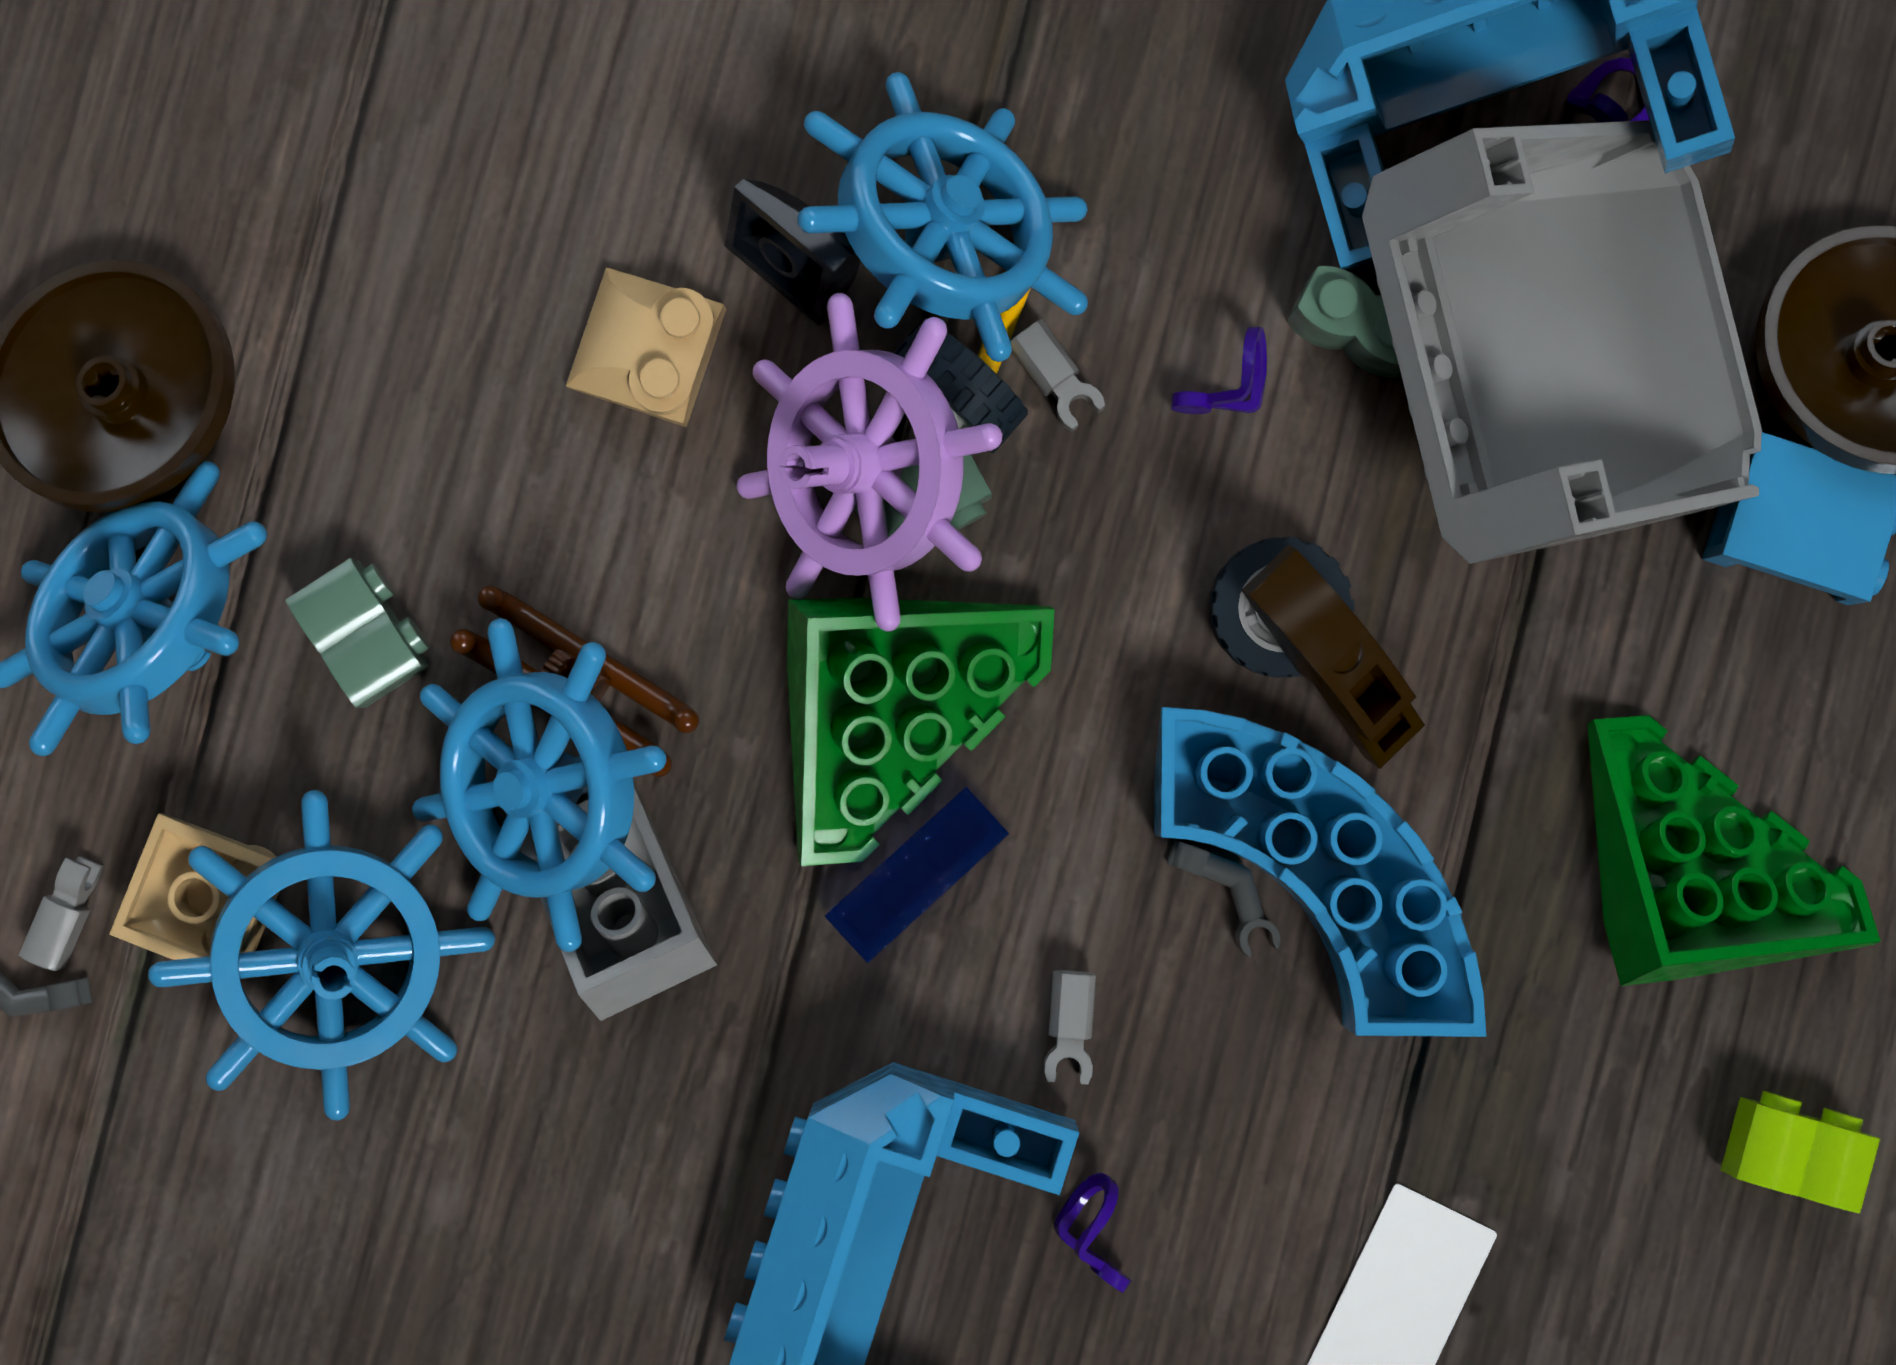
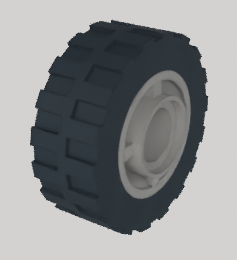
[893,319,1028,453]
[1209,537,1355,678]

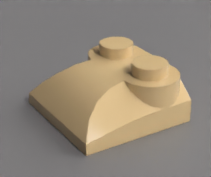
[566,267,726,428]
[109,813,280,960]

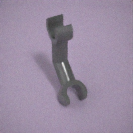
[1167,840,1281,958]
[0,971,92,1017]

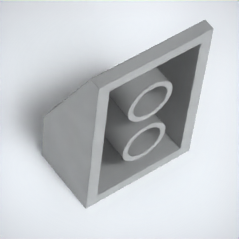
[521,785,717,1021]

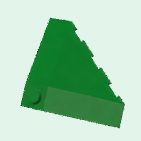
[787,597,1055,866]
[1587,715,1881,986]

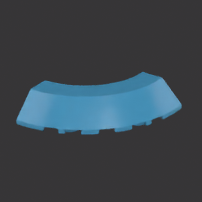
[1154,707,1487,1037]

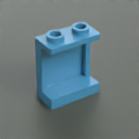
[1702,432,1896,605]

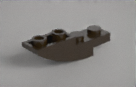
[1241,545,1425,769]

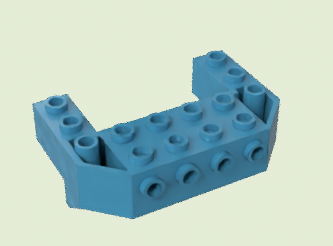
[1285,0,1735,275]
[724,1062,1080,1365]

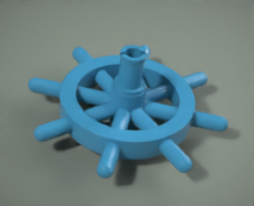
[797,72,1088,362]
[0,461,267,756]
[412,618,667,952]
[148,790,496,1121]

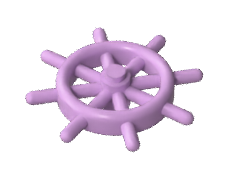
[736,293,1003,632]

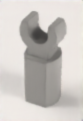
[1010,319,1105,433]
[18,856,104,971]
[1044,970,1096,1085]

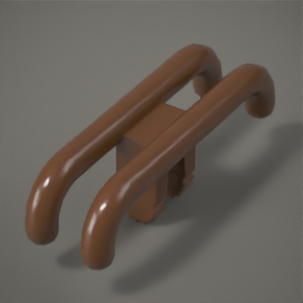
[450,585,699,777]

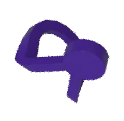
[1567,57,1649,123]
[1171,327,1267,414]
[1054,1172,1132,1293]

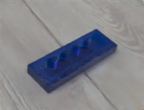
[825,787,1009,963]

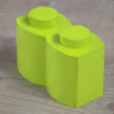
[1720,1090,1880,1214]

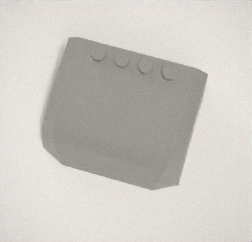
[1362,120,1762,564]

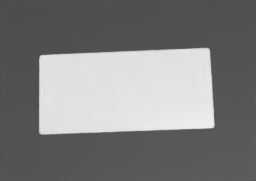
[1307,1184,1497,1365]

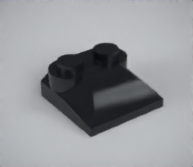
[724,179,861,326]

